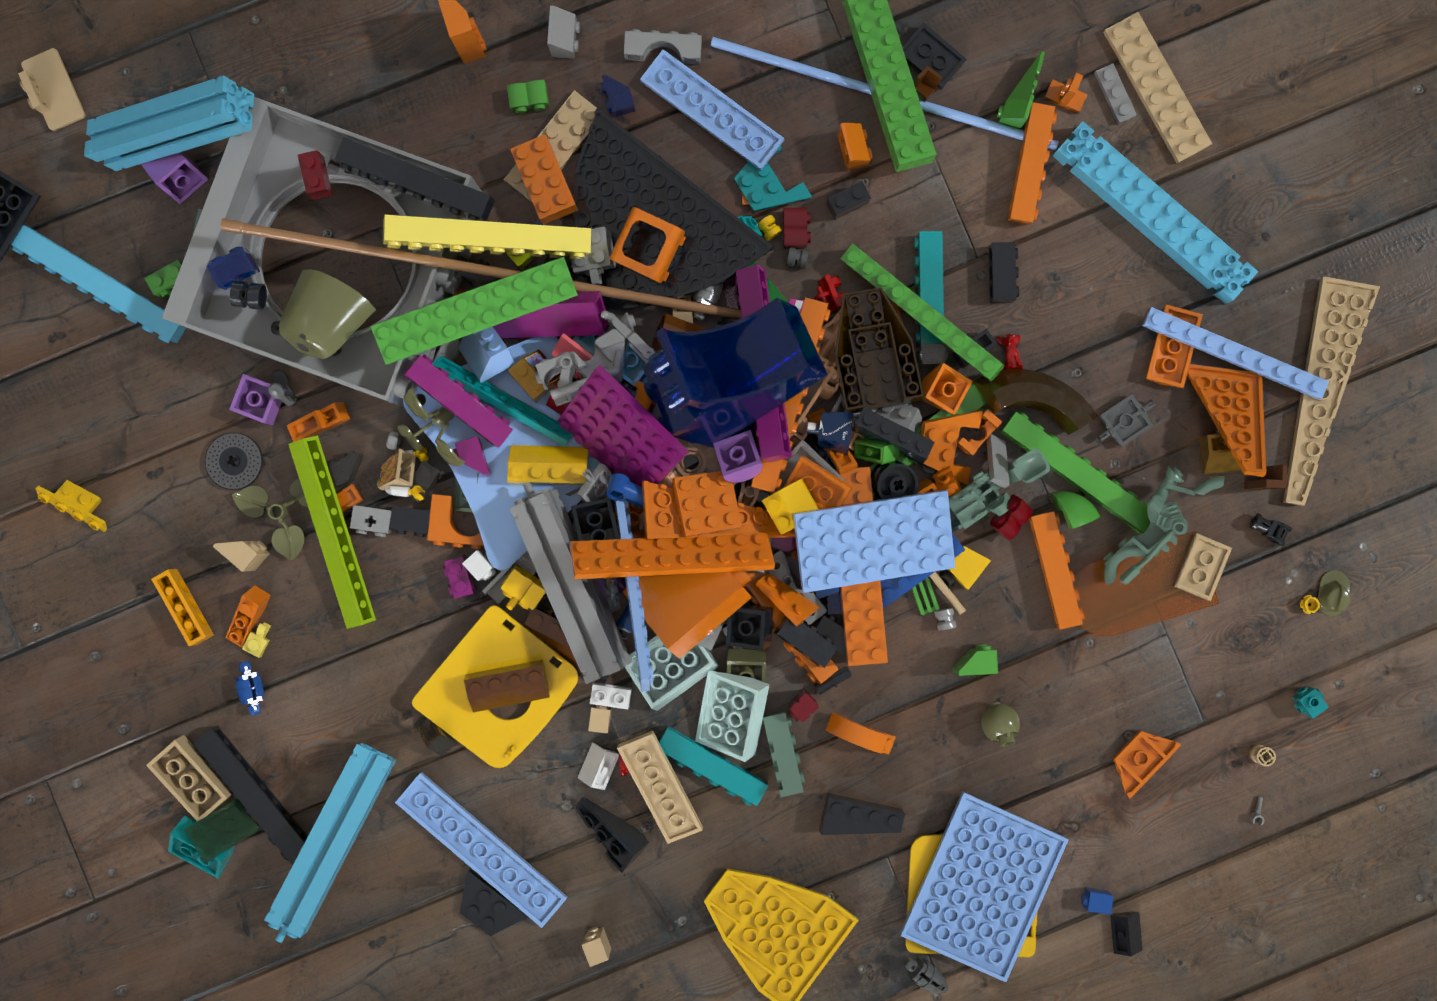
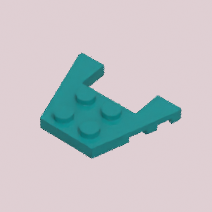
[734,146,812,212]

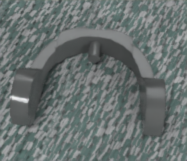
[269,369,297,407]

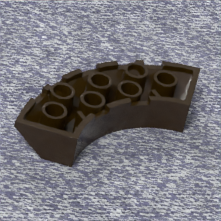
[973,369,1098,435]

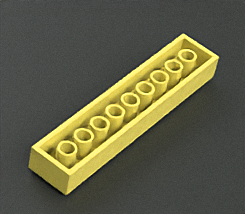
[383,215,591,260]

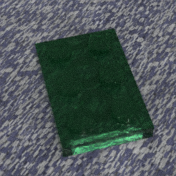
[184,799,259,863]

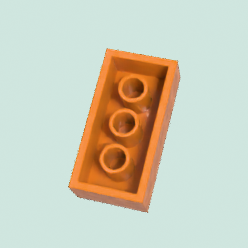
[510,134,578,225]

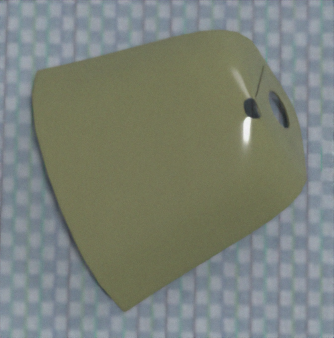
[279,269,376,359]

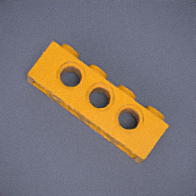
[151,569,214,647]

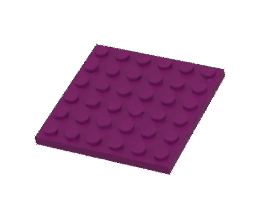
[557,365,689,487]

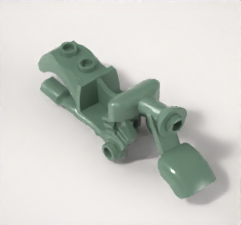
[949,448,1050,532]
[1103,466,1225,585]

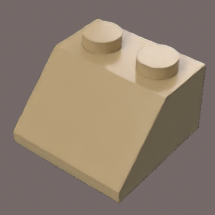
[213,541,270,572]

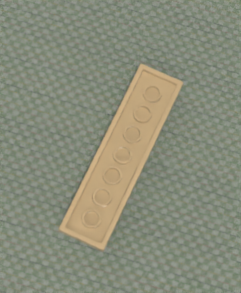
[1103,12,1212,164]

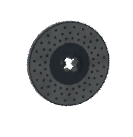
[205,433,263,490]

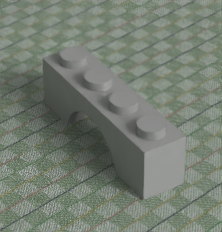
[624,29,702,65]

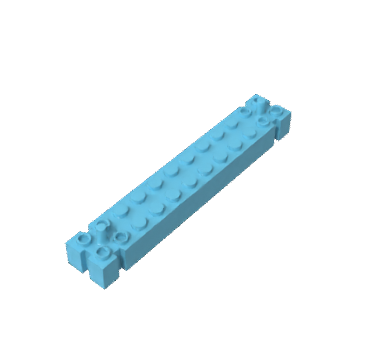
[1053,121,1259,304]

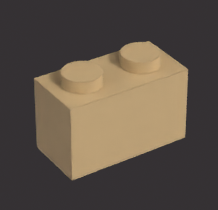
[582,927,611,967]

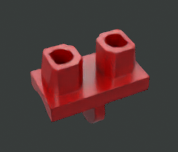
[814,274,845,313]

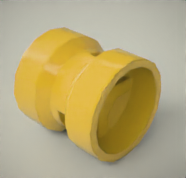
[757,215,782,241]

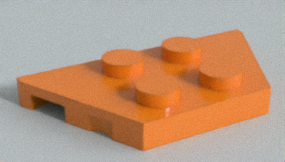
[1113,730,1181,799]

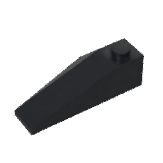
[575,797,649,873]

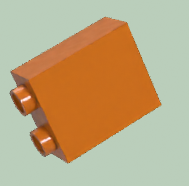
[622,571,752,659]

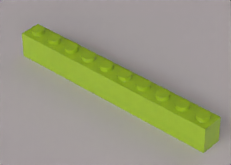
[288,435,376,629]

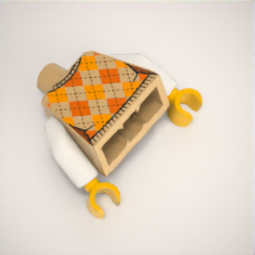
[377,447,429,501]

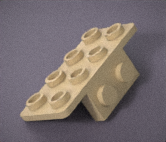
[18,48,86,131]

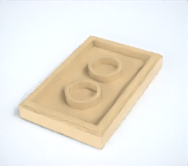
[1173,533,1232,601]

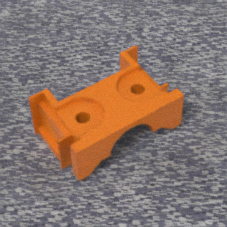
[957,409,1002,456]

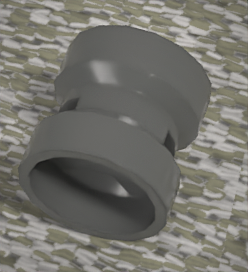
[786,247,809,269]

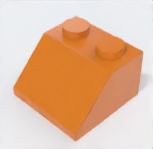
[837,123,872,171]

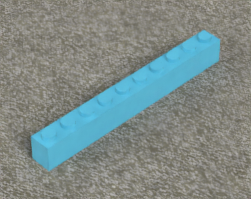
[11,225,186,343]

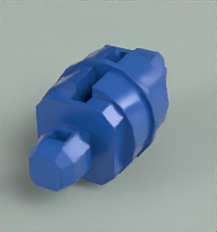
[235,661,264,715]

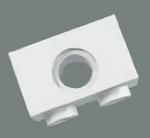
[462,550,497,581]
[590,682,632,710]

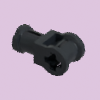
[1249,513,1293,546]

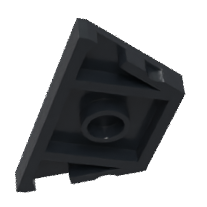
[460,870,527,936]

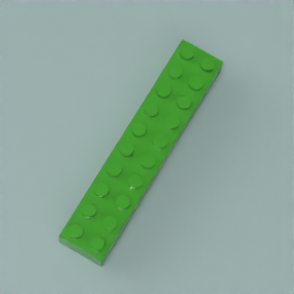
[842,0,937,173]
[370,257,578,365]

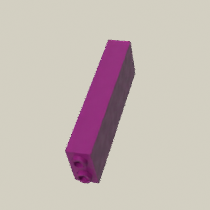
[492,291,609,338]

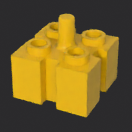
[500,563,546,610]

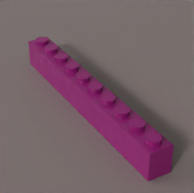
[735,264,792,462]

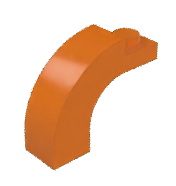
[825,712,896,755]

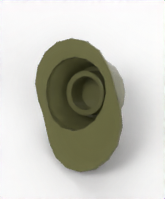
[1317,570,1351,616]

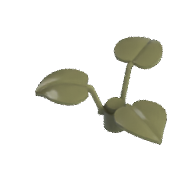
[397,387,466,466]
[232,478,308,560]

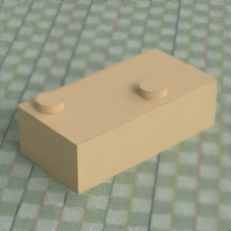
[146,735,232,823]

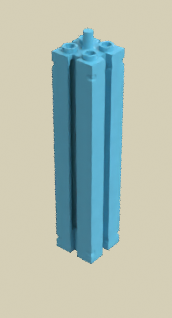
[84,75,254,171]
[264,743,397,943]

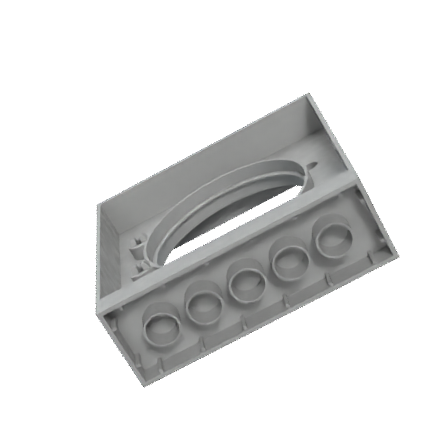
[162,97,482,408]

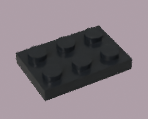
[902,22,967,90]

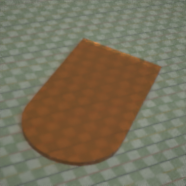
[1072,531,1219,636]

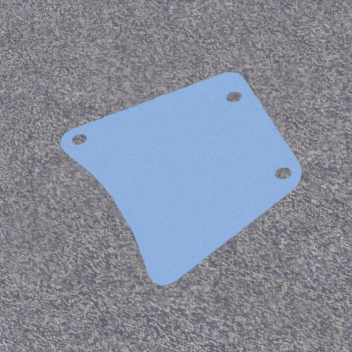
[403,336,600,570]

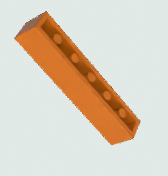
[1007,103,1057,224]
[1029,511,1084,630]

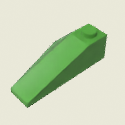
[996,51,1045,129]

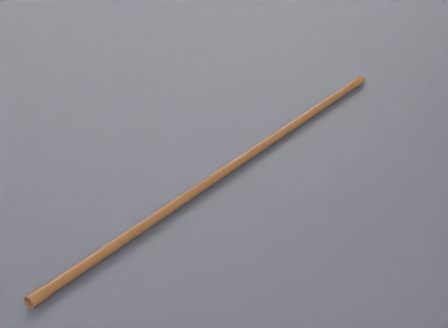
[220,218,779,328]

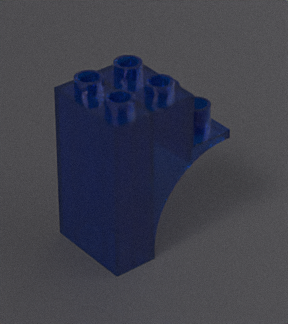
[642,298,828,448]

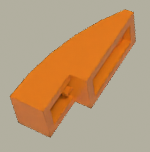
[287,402,350,442]

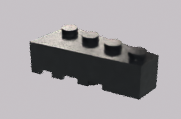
[819,793,905,835]

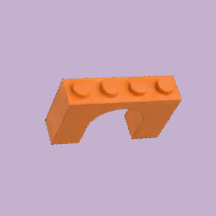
[427,494,484,549]

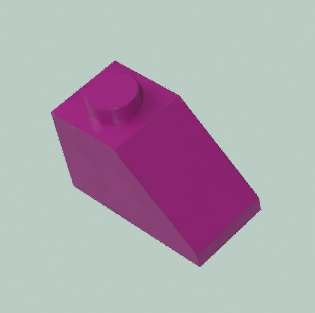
[453,436,491,477]

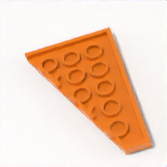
[1187,364,1266,477]

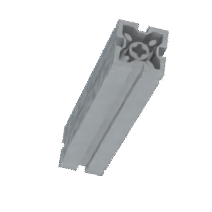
[509,483,632,684]

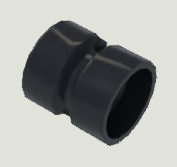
[230,281,267,310]

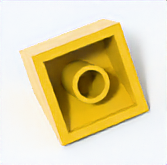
[762,479,819,535]

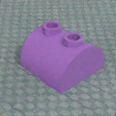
[713,430,762,482]

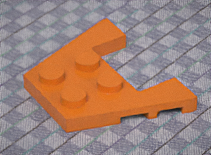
[920,410,983,484]

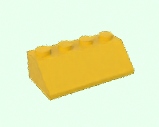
[507,445,588,486]

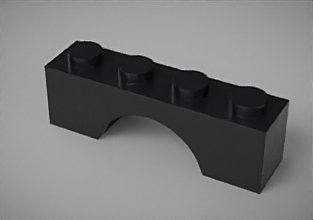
[852,407,935,465]

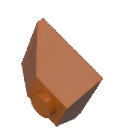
[921,363,973,416]

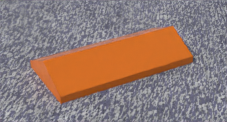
[1145,304,1203,388]

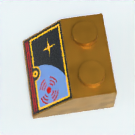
[508,349,561,403]

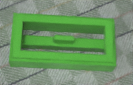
[912,577,939,615]

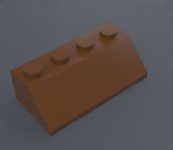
[524,607,583,674]
[464,660,550,713]

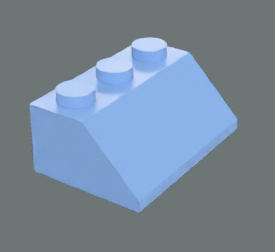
[458,327,515,383]

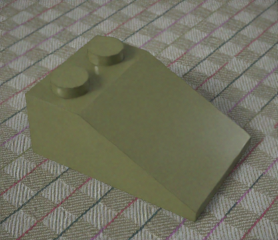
[727,649,767,711]

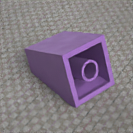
[141,151,208,204]

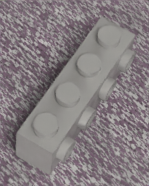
[764,549,827,625]

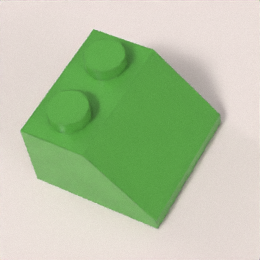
[952,644,998,676]

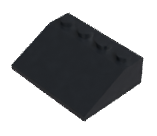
[0,171,41,262]

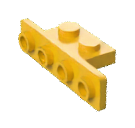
[35,480,107,532]

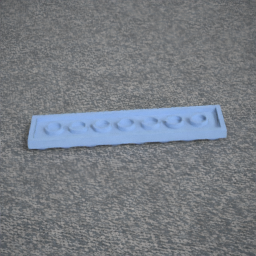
[640,50,784,171]

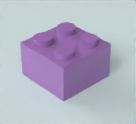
[229,374,287,425]

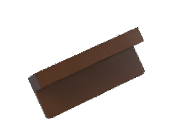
[1244,464,1287,490]

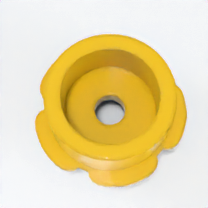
[1300,595,1320,614]

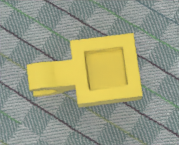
[242,622,271,658]

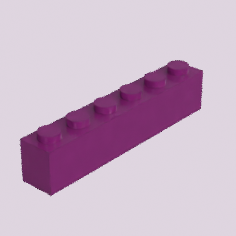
[402,354,513,448]

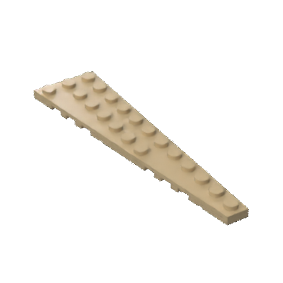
[1283,276,1380,506]

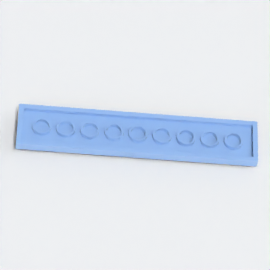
[615,500,653,692]
[395,772,568,928]

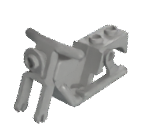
[534,311,657,407]

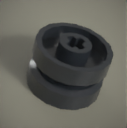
[871,461,919,500]

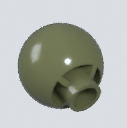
[981,702,1020,747]

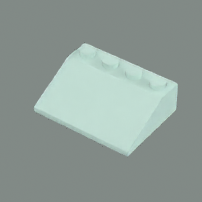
[625,636,719,711]
[695,670,770,762]

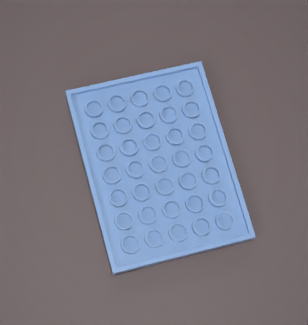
[899,791,1069,982]

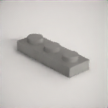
[1094,64,1137,125]

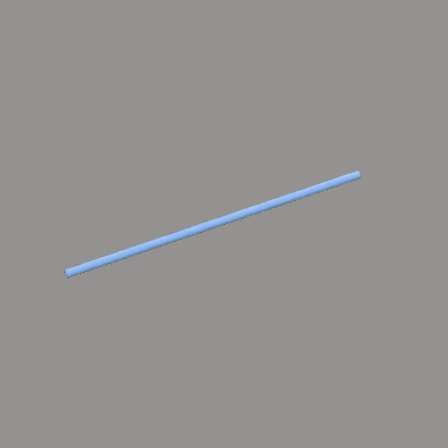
[711,37,1059,151]

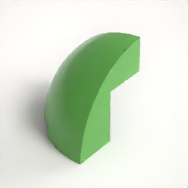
[1050,491,1100,529]

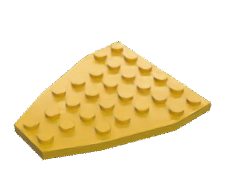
[704,868,859,1001]

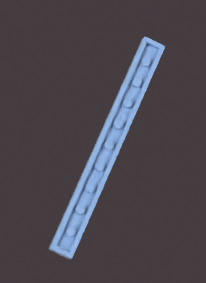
[1142,307,1329,400]

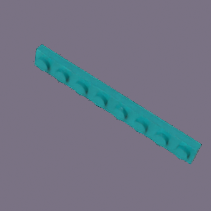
[432,355,573,446]

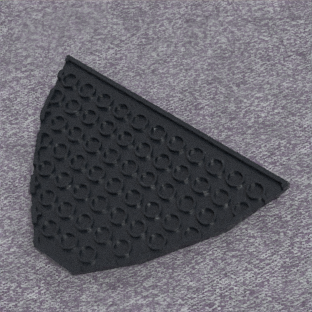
[571,108,774,312]

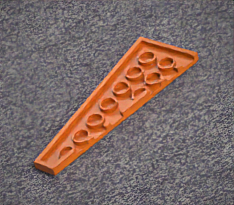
[642,481,796,540]

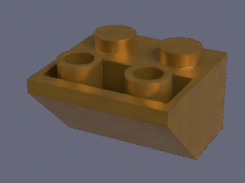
[1199,434,1241,474]

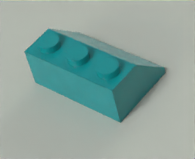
[168,816,235,879]

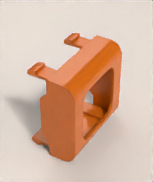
[609,207,686,283]

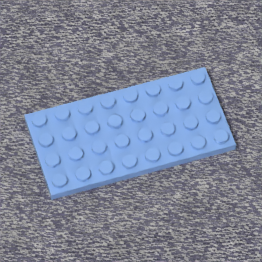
[793,490,955,593]

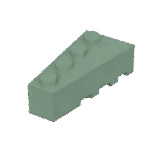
[763,710,805,797]

